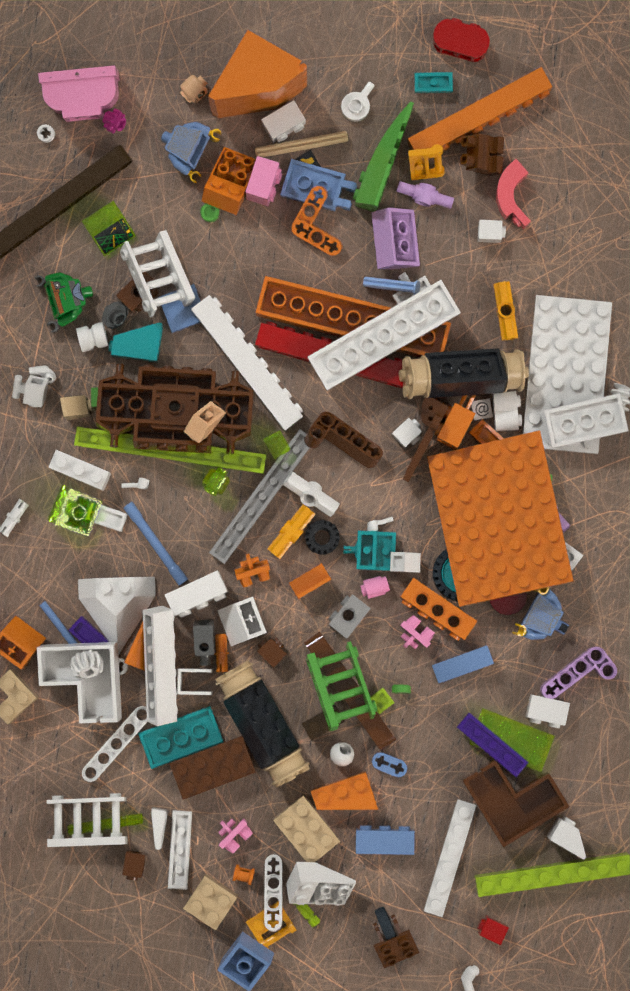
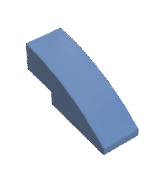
[432,645,494,683]

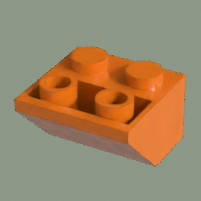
[0,616,47,670]

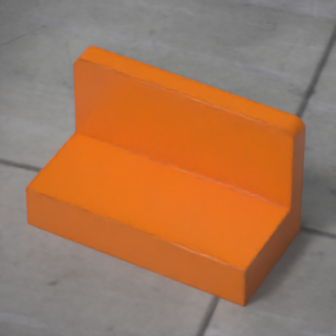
[289,563,332,599]

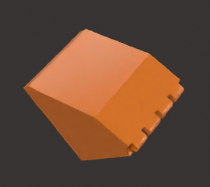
[208,30,307,118]

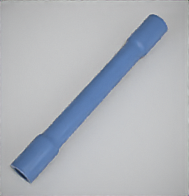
[123,501,188,586]

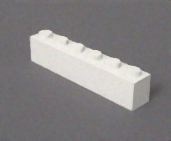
[143,606,178,726]

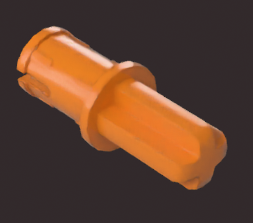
[214,634,229,672]

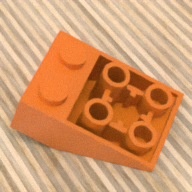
[201,147,256,215]

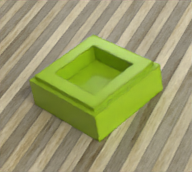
[370,688,394,714]

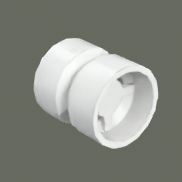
[76,322,109,352]

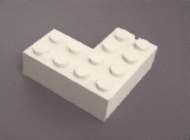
[37,642,122,723]

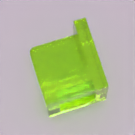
[263,430,290,460]

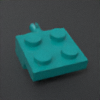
[343,531,396,571]

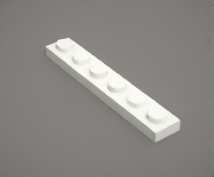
[424,799,476,917]

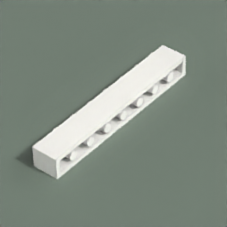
[191,295,304,431]

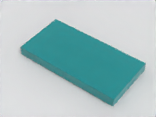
[138,706,224,769]

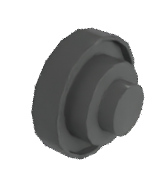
[102,301,128,329]

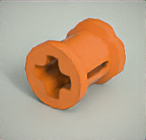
[232,864,255,886]

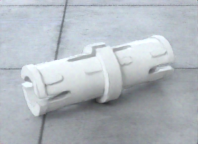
[0,499,29,537]

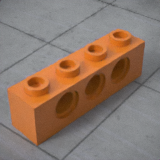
[400,578,477,641]

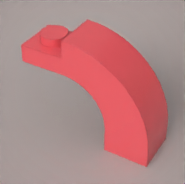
[496,159,531,230]

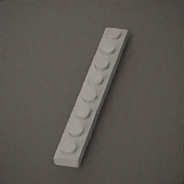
[209,429,310,564]

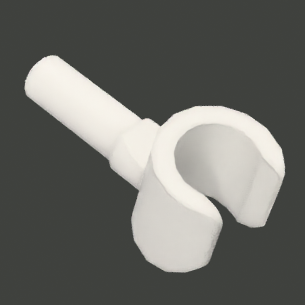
[122,478,149,490]
[367,517,394,531]

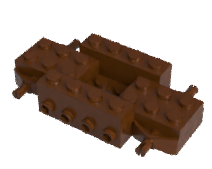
[95,363,253,454]

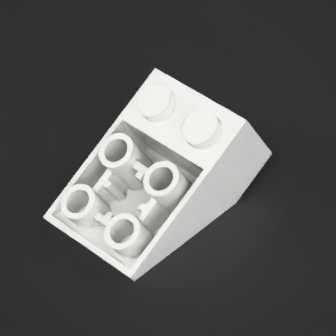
[286,862,356,906]

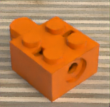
[434,395,476,450]

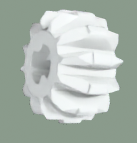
[70,649,104,680]

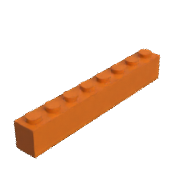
[407,67,553,160]

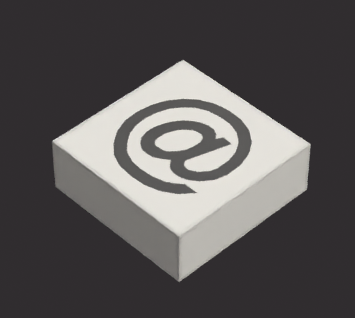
[471,398,493,421]

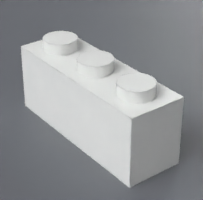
[49,450,111,491]

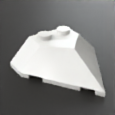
[78,577,156,655]

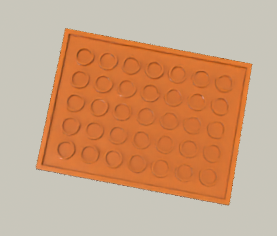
[427,430,574,607]

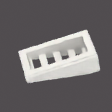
[151,807,168,850]

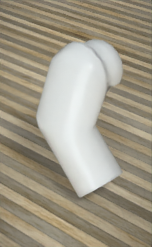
[461,965,479,991]

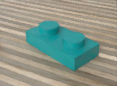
[414,72,453,93]

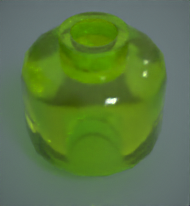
[202,467,230,497]

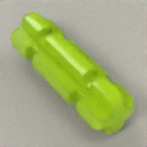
[294,904,320,927]

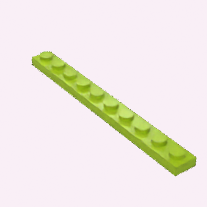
[74,427,266,474]

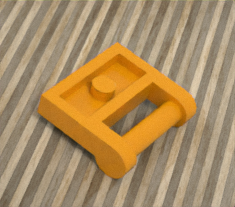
[408,144,445,181]
[246,900,297,949]

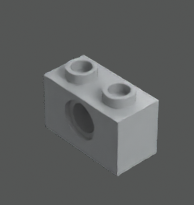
[328,594,371,639]

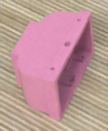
[38,66,120,122]

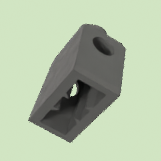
[193,619,215,666]

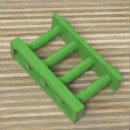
[306,641,377,732]

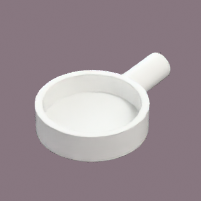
[341,81,375,122]

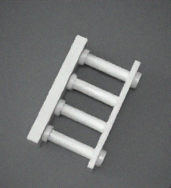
[120,230,195,317]
[47,793,127,847]

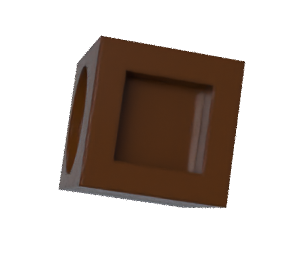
[122,850,147,881]

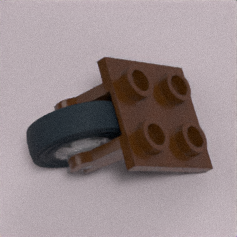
[373,906,420,968]

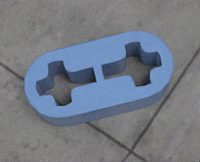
[372,752,407,777]

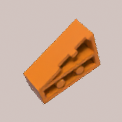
[311,771,378,810]

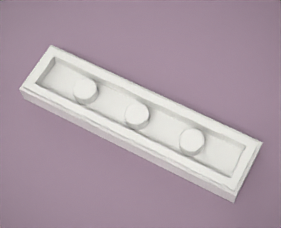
[168,810,192,890]

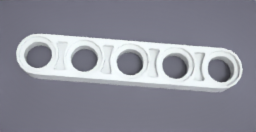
[82,706,147,782]

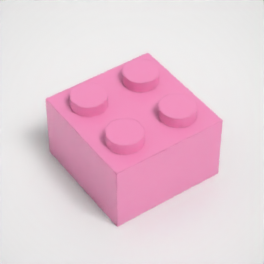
[246,156,282,206]

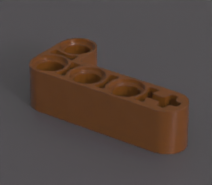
[304,411,383,468]

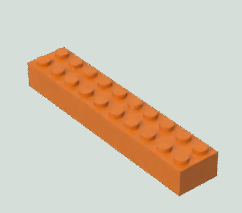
[256,276,451,357]

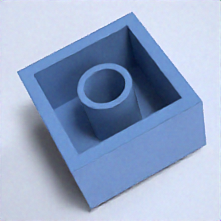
[218,931,274,991]

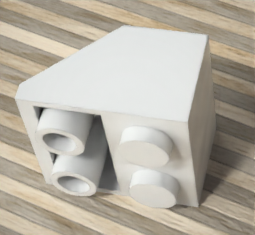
[217,597,267,646]

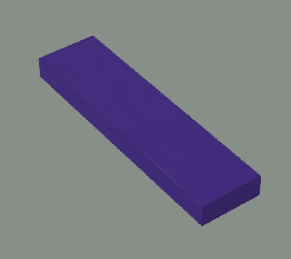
[457,712,529,777]

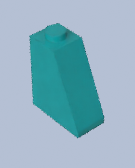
[108,323,163,363]

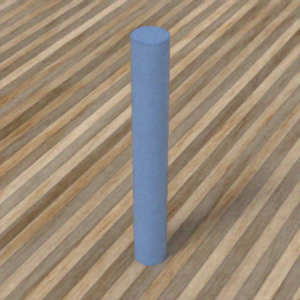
[39,601,78,644]

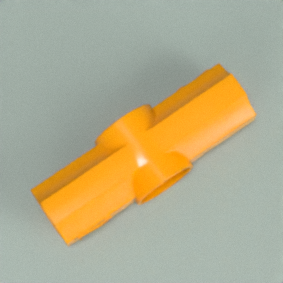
[493,281,518,341]
[267,504,316,559]

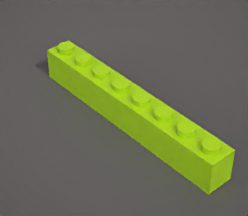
[474,852,630,897]

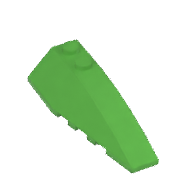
[353,102,414,212]

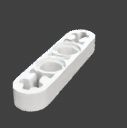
[264,854,283,932]

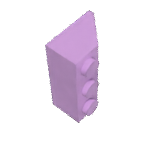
[372,208,420,270]

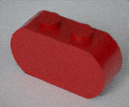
[433,18,490,63]

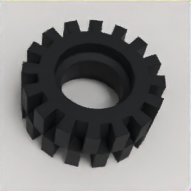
[305,520,340,555]

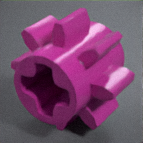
[102,108,126,134]

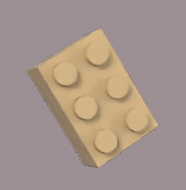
[273,794,340,862]

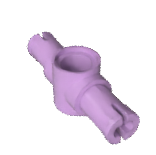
[396,181,454,209]

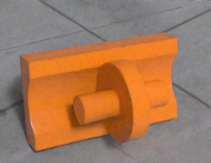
[234,553,270,587]

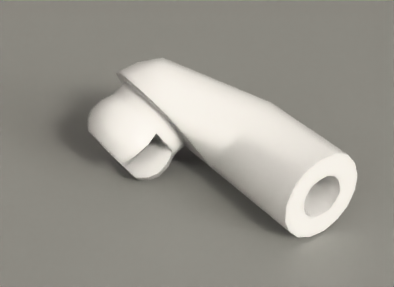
[29,365,56,384]

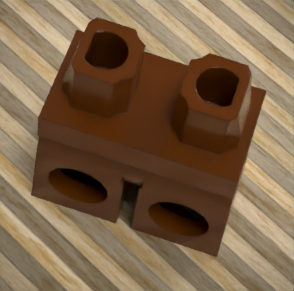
[460,133,504,176]

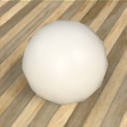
[330,742,354,766]

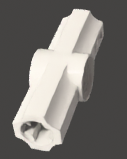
[283,471,340,517]

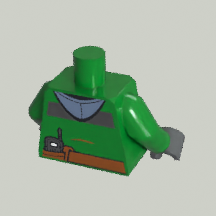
[35,272,93,333]

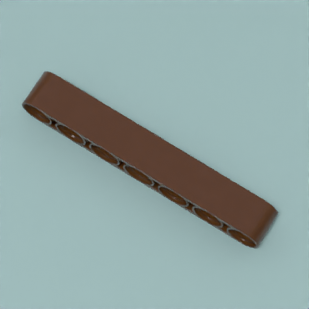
[304,631,396,751]

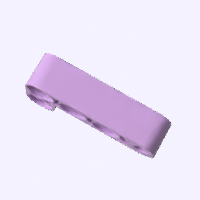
[540,647,617,699]

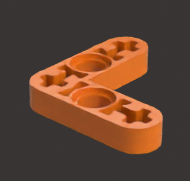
[292,186,343,256]

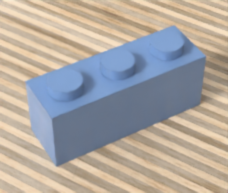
[356,825,415,855]

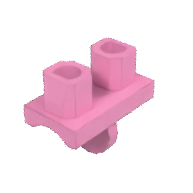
[400,615,435,649]
[218,818,253,853]

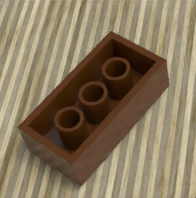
[169,735,256,800]

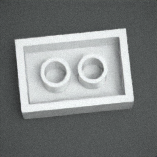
[165,570,229,618]

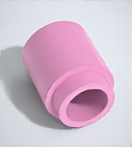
[360,576,390,599]

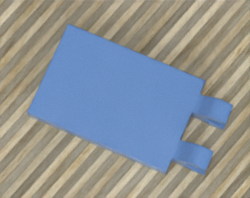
[280,159,357,212]

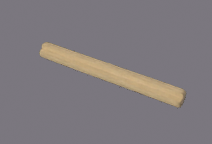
[255,131,348,157]

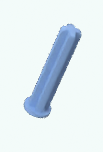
[363,277,420,295]

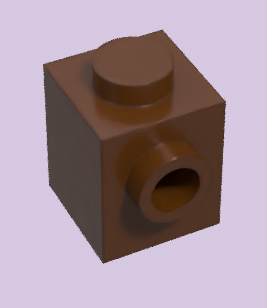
[257,638,287,668]

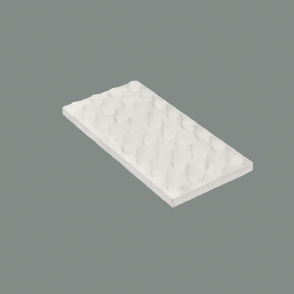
[523,295,612,454]

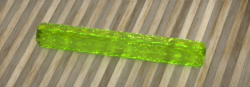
[67,813,144,835]

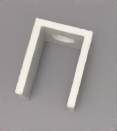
[177,668,213,695]

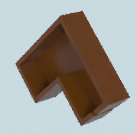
[461,759,570,848]

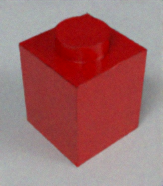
[477,915,509,945]

